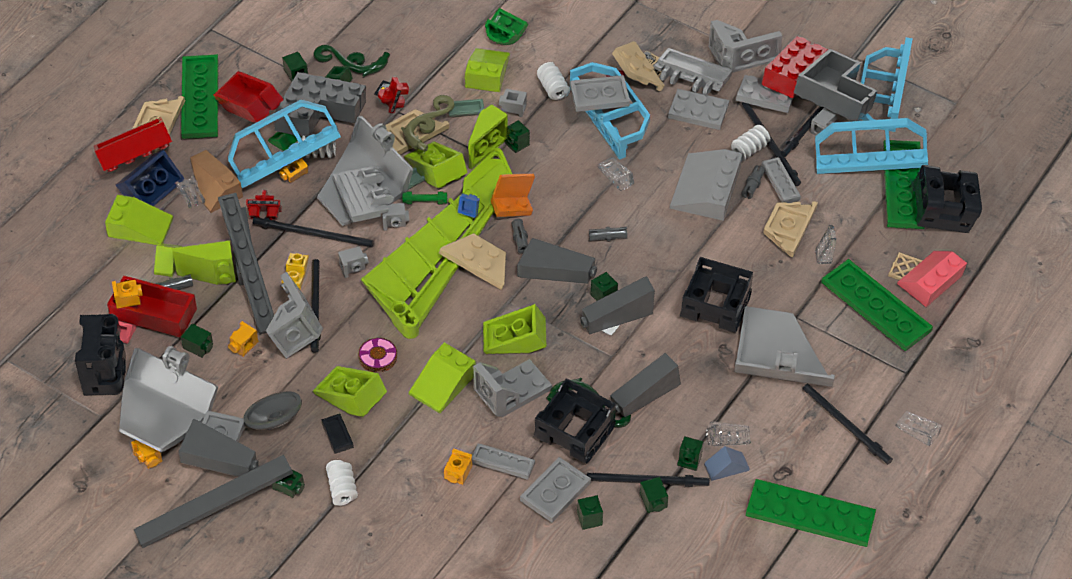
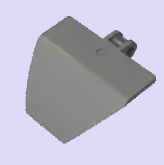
[317,116,413,226]
[734,306,835,387]
[119,346,218,452]

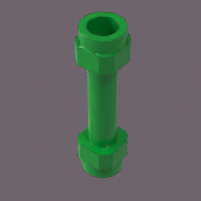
[403,191,447,204]

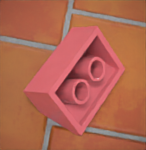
[897,251,967,307]

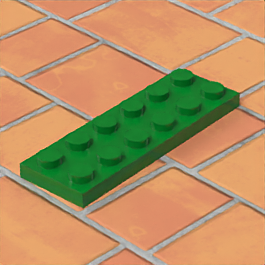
[181,54,219,139]
[883,140,925,229]
[821,259,933,351]
[746,479,876,547]

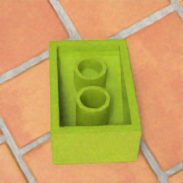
[465,48,510,92]
[468,104,508,170]
[404,142,468,188]
[105,195,173,245]
[172,241,236,285]
[483,304,547,354]
[409,342,476,413]
[313,366,387,417]

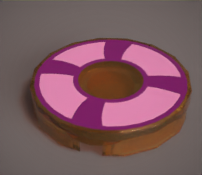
[358,337,398,372]

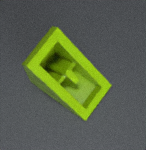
[154,243,182,277]

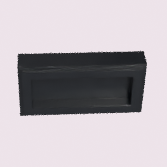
[321,414,354,454]

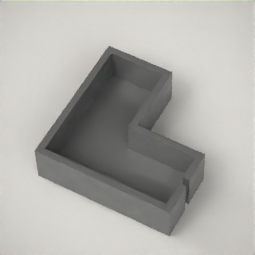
[794,49,877,121]
[274,72,366,137]

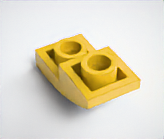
[281,253,309,290]

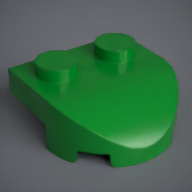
[485,8,528,45]

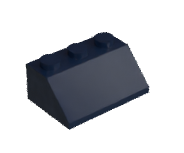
[116,150,185,206]

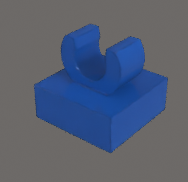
[458,193,480,218]

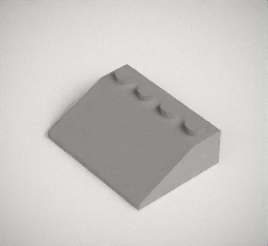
[670,149,743,221]

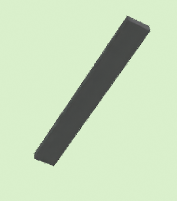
[218,193,274,335]
[134,455,293,548]

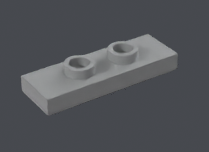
[761,157,801,203]
[472,443,535,480]

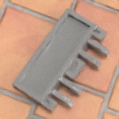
[654,48,733,95]
[333,166,394,223]

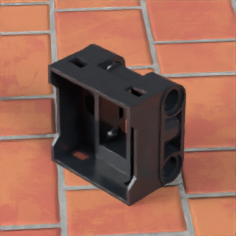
[912,165,982,233]
[680,257,753,333]
[75,314,126,396]
[534,378,616,464]

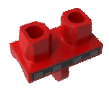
[378,77,409,113]
[246,190,282,220]

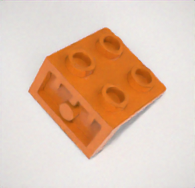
[491,174,535,217]

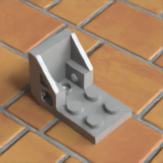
[708,20,782,73]
[266,272,323,359]
[473,359,552,417]

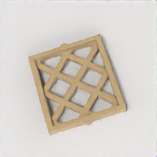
[888,252,923,280]

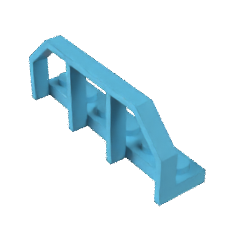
[861,37,913,132]
[570,62,650,159]
[228,100,341,188]
[815,118,928,174]

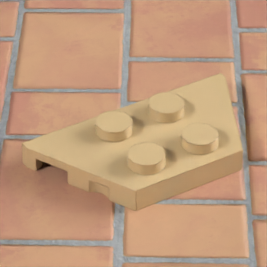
[612,41,664,91]
[132,96,185,154]
[385,110,450,155]
[764,201,818,257]
[439,233,506,290]

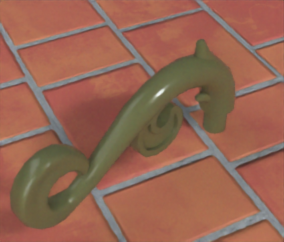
[401,95,454,152]

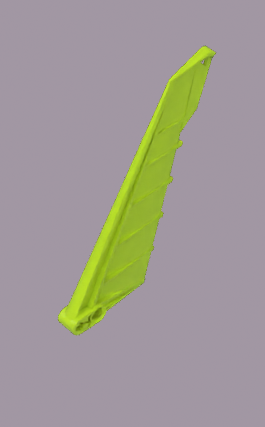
[361,148,512,339]

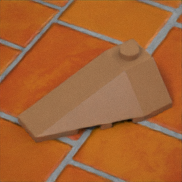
[190,150,243,213]

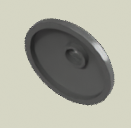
[244,391,302,430]

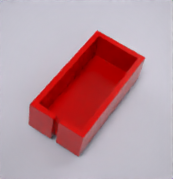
[762,36,828,98]
[213,71,284,123]
[94,117,172,172]
[107,275,197,338]

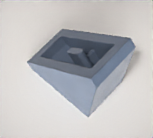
[704,446,750,481]

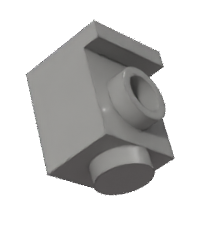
[499,89,527,117]
[810,108,837,141]
[382,203,409,231]
[338,246,369,278]

